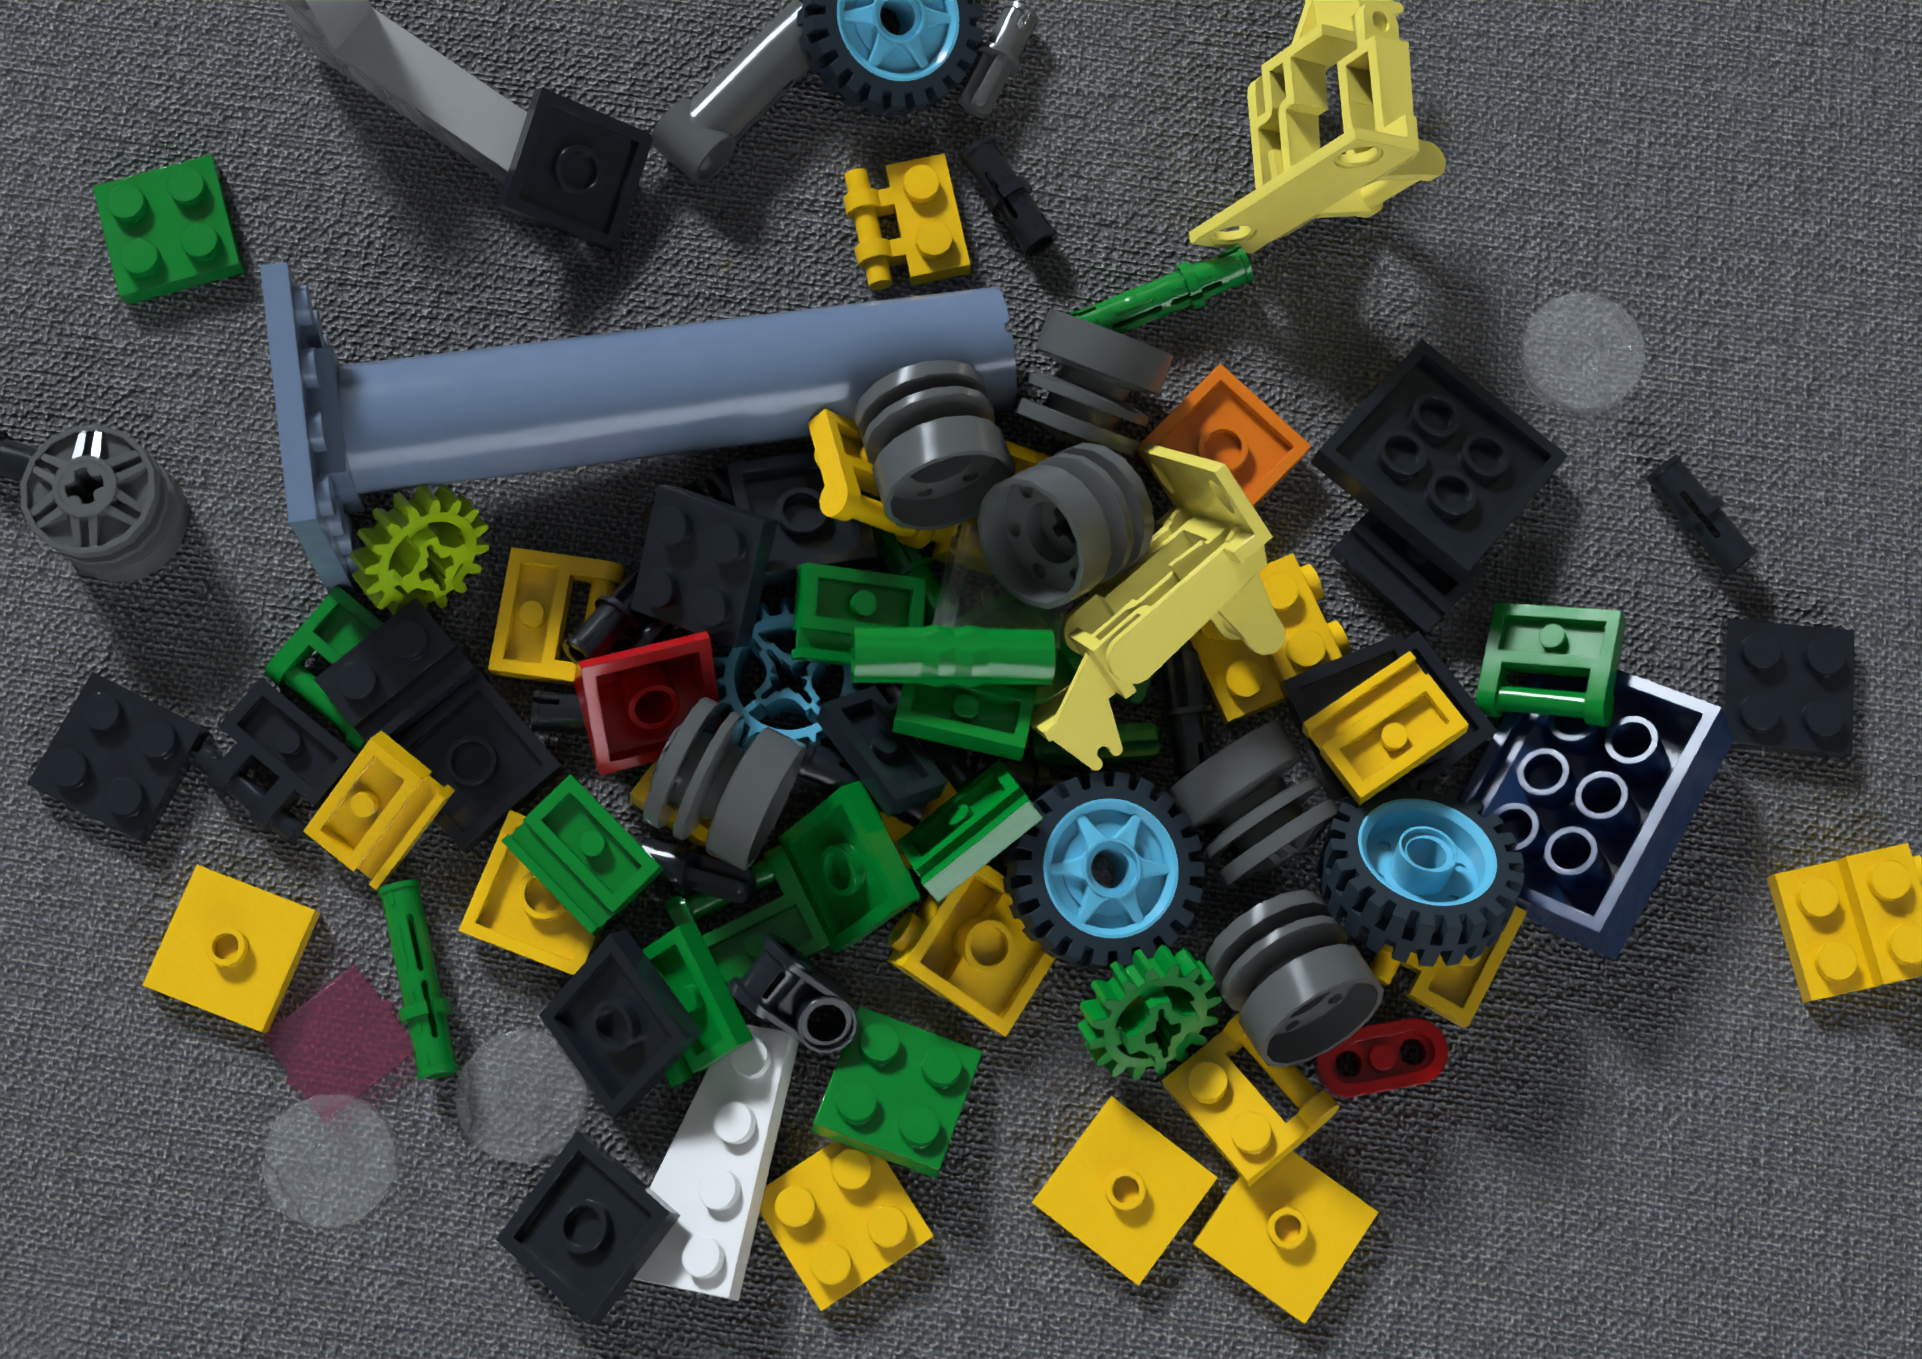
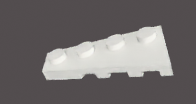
[633,1025,799,1301]

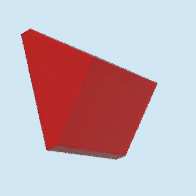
[574,631,722,776]

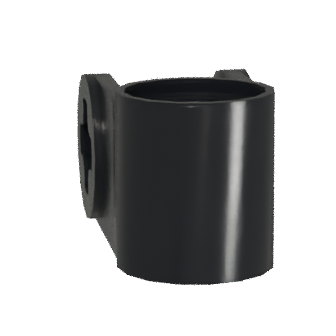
[727,933,857,1053]

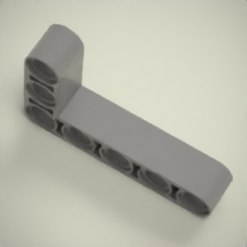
[279,0,527,184]

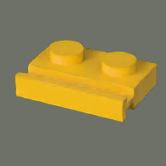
[1302,651,1469,806]
[303,730,455,890]

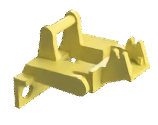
[1189,0,1446,254]
[1030,443,1285,771]

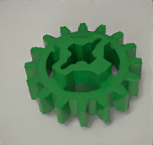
[1077,945,1222,1080]

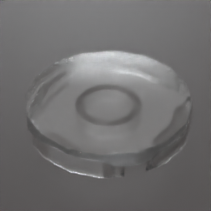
[1519,293,1645,415]
[455,1029,590,1163]
[262,1094,399,1228]

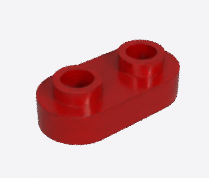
[1314,1018,1448,1098]

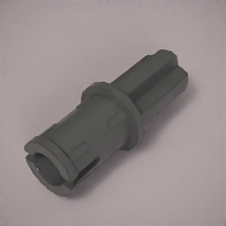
[958,1,1039,118]

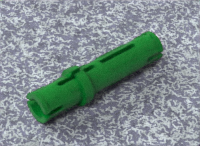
[1069,244,1254,334]
[378,880,460,1081]

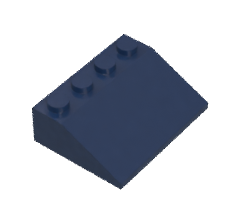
[1458,669,1734,960]

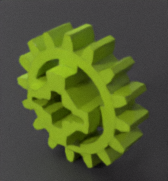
[350,485,490,615]

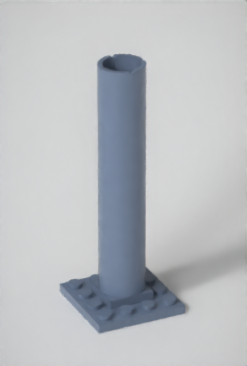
[260,262,1017,594]

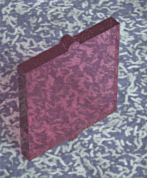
[261,965,414,1122]

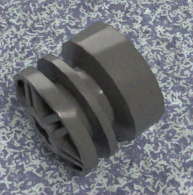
[1012,309,1174,457]
[854,360,1015,530]
[20,424,188,583]
[977,442,1154,609]
[642,697,807,871]
[1167,720,1339,888]
[1205,889,1384,1067]

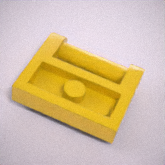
[807,409,935,549]
[488,547,626,688]
[1162,1012,1340,1187]

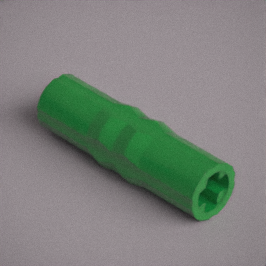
[851,624,1055,688]

